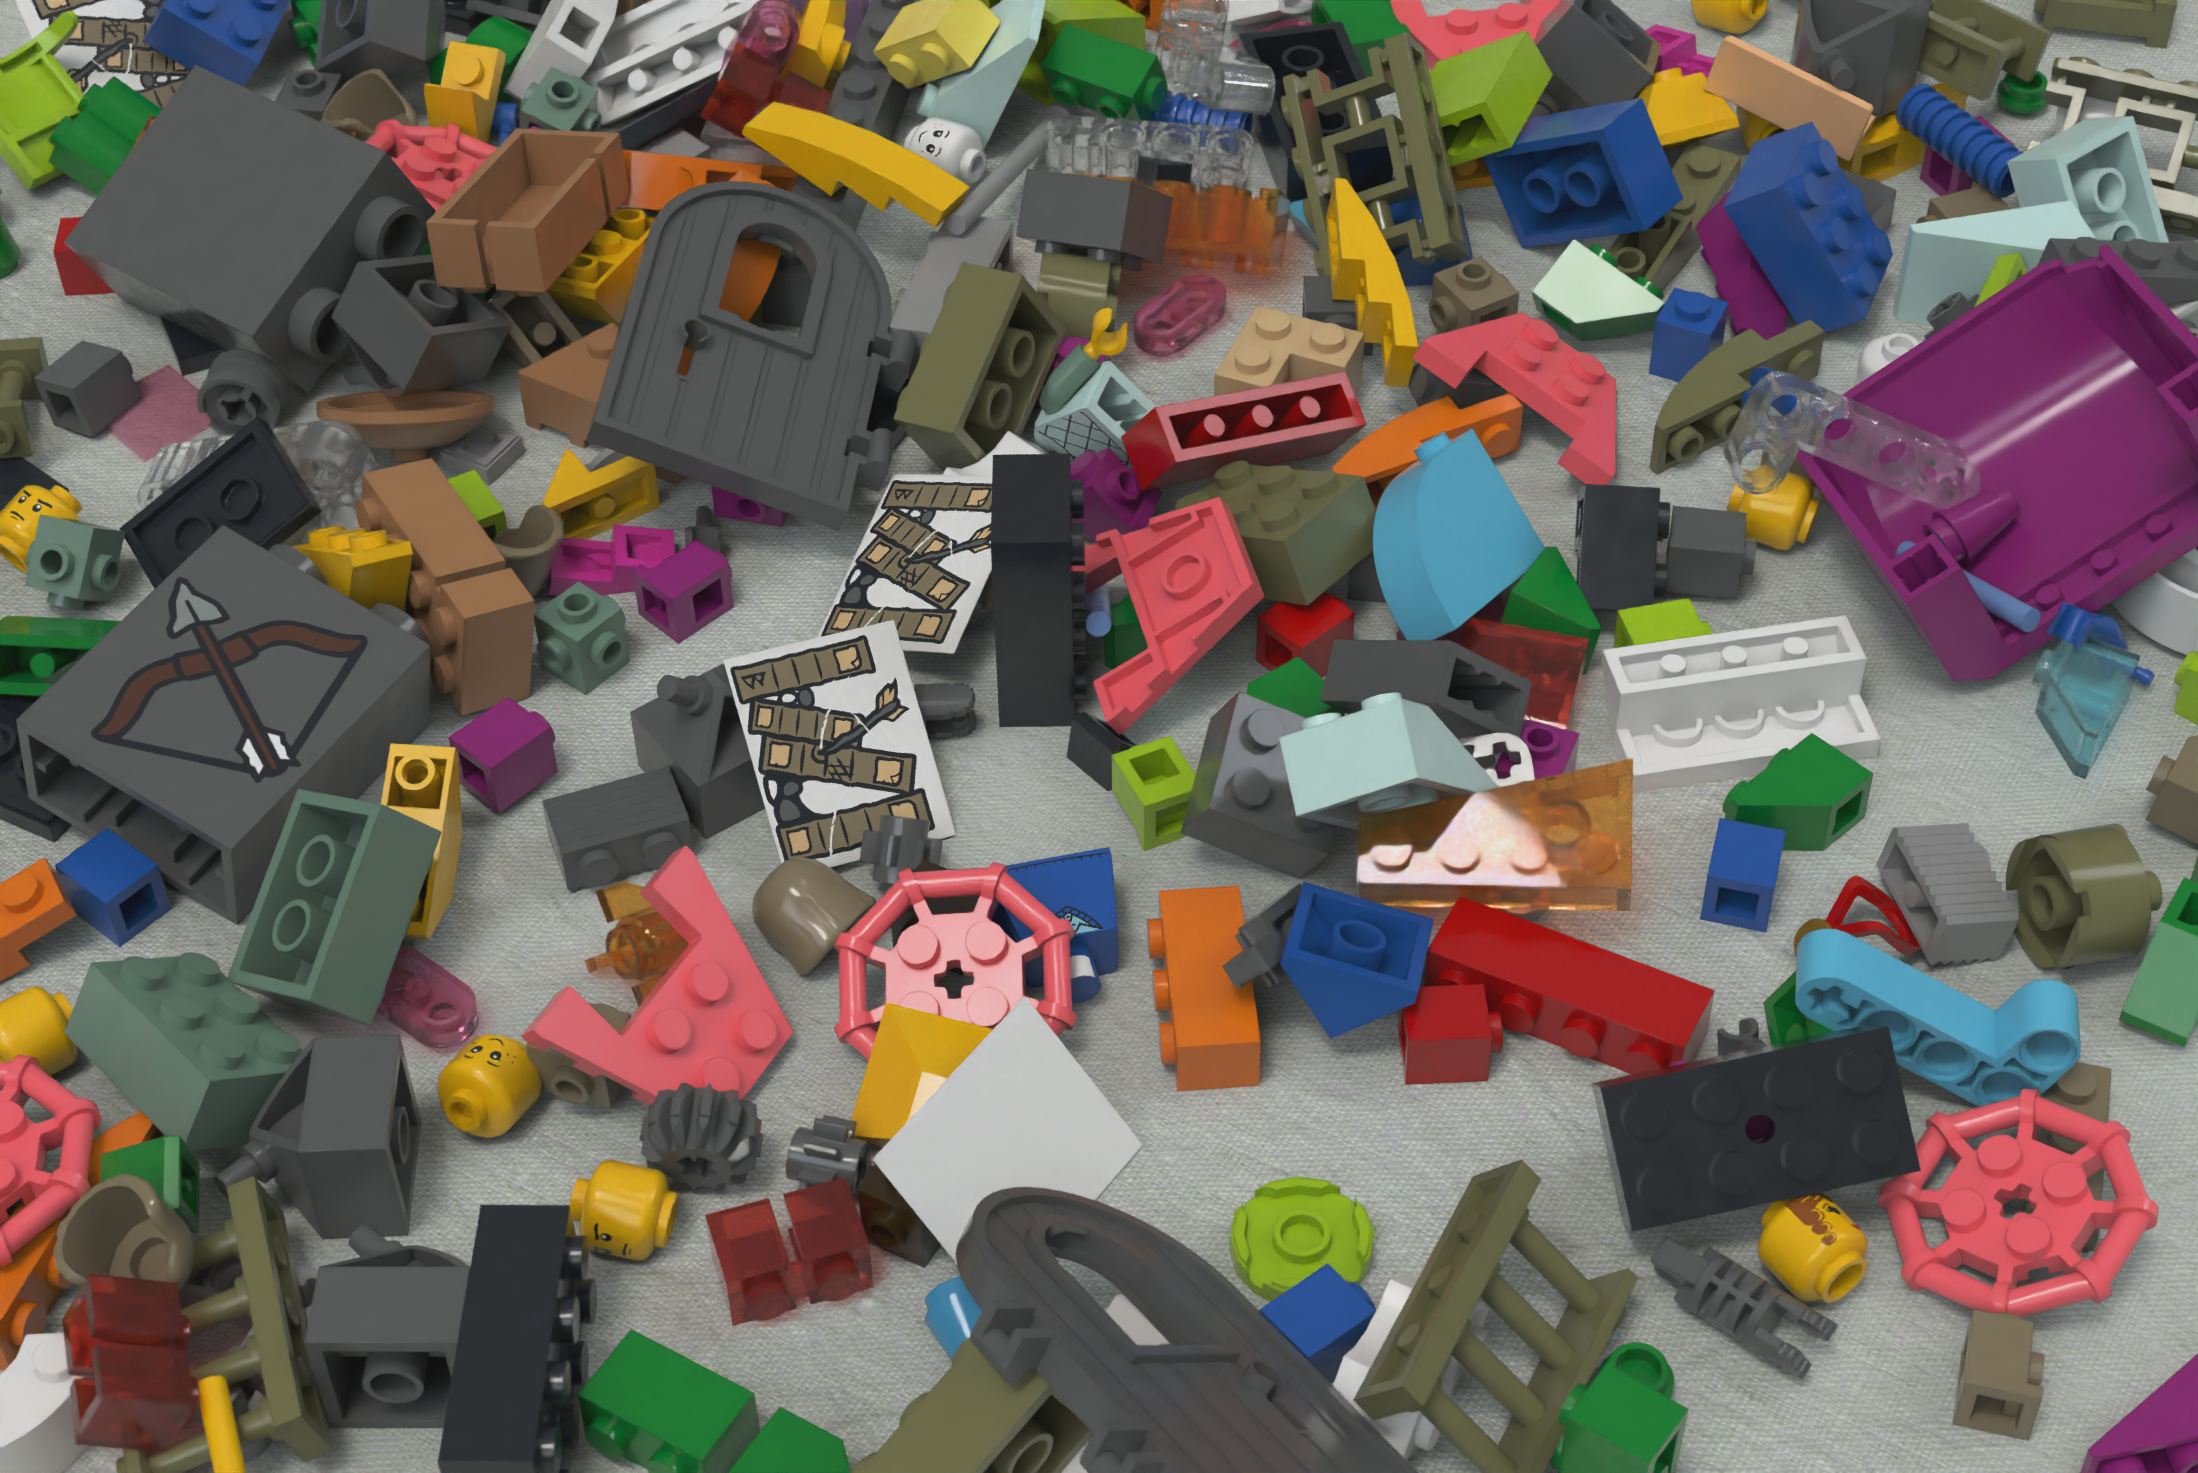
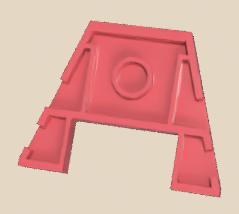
[1390,0,1561,70]
[1412,312,1616,485]
[1073,497,1265,735]
[521,845,793,1105]

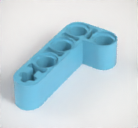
[1795,929,2081,1107]

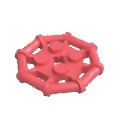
[363,119,497,211]
[834,862,1078,1061]
[0,1054,101,1268]
[1878,1089,2159,1317]

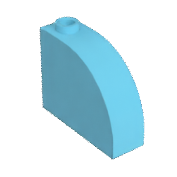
[1373,429,1545,640]

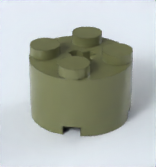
[1037,252,1122,361]
[2006,823,2163,969]

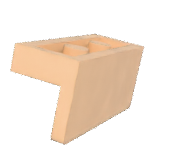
[1703,35,1876,161]

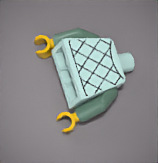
[1034,308,1196,472]

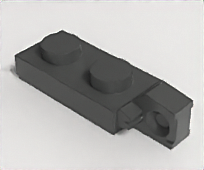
[1222,883,1302,990]

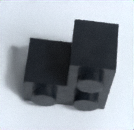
[1574,484,1670,612]

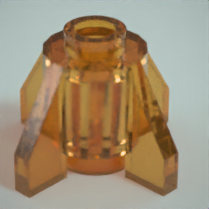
[584,881,688,1007]

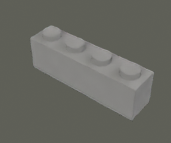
[888,216,1013,379]

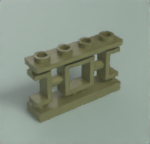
[1281,32,1470,276]
[2016,56,2198,238]

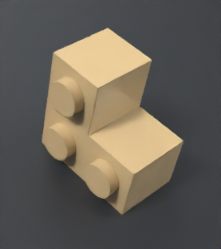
[1214,306,1364,396]

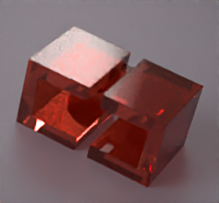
[700,42,833,154]
[705,1177,874,1326]
[62,1273,199,1452]

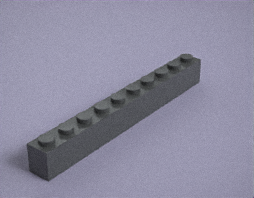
[761,0,920,327]

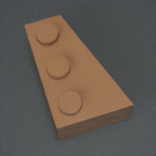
[517,322,689,485]

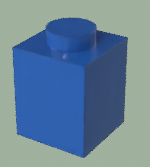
[1649,287,1729,382]
[1700,818,1786,932]
[55,828,172,947]
[1260,1263,1376,1383]

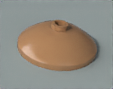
[316,389,495,461]

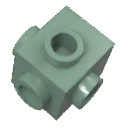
[519,67,601,132]
[25,514,125,610]
[534,581,630,695]

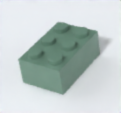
[227,789,442,1026]
[64,952,303,1151]

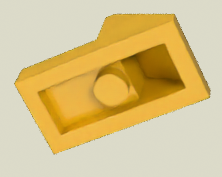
[424,41,506,144]
[543,449,660,540]

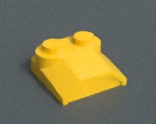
[770,0,851,108]

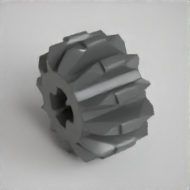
[640,1083,763,1191]

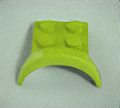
[0,11,84,191]

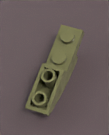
[1608,140,1741,291]
[1649,319,1825,475]

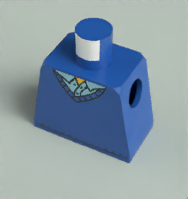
[994,847,1118,1003]

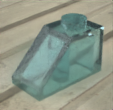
[2032,637,2141,779]

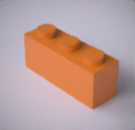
[1147,885,1261,1091]

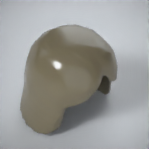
[320,68,419,157]
[492,505,565,597]
[752,857,877,976]
[53,1174,194,1310]

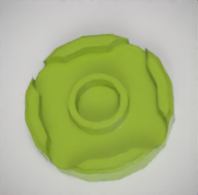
[1229,1176,1374,1302]

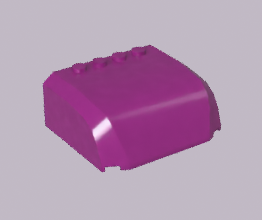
[1792,244,2198,681]

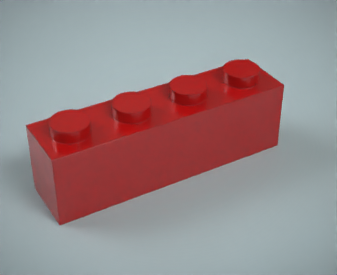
[1121,371,1367,491]
[1424,896,1715,1075]

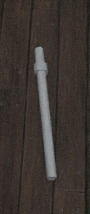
[946,100,1085,235]

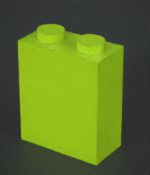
[1430,30,1553,167]

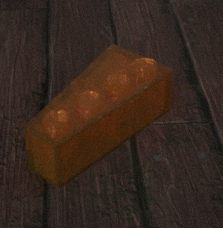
[1067,173,1290,276]
[1357,758,1633,911]

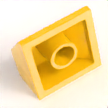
[1631,67,1740,150]
[851,1002,993,1147]

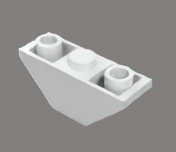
[503,0,618,101]

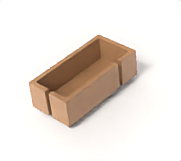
[426,128,629,297]
[356,458,535,716]

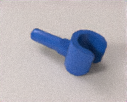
[490,101,520,147]

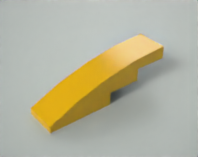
[742,102,970,228]
[1326,178,1419,387]

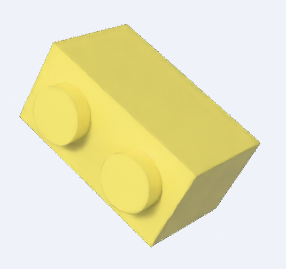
[873,0,1001,89]

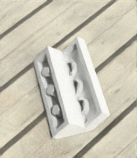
[584,0,789,126]
[1602,615,1881,793]

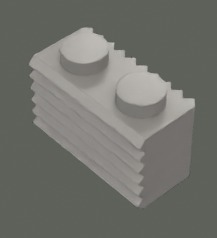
[1876,823,2019,966]

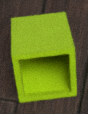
[982,0,1145,107]

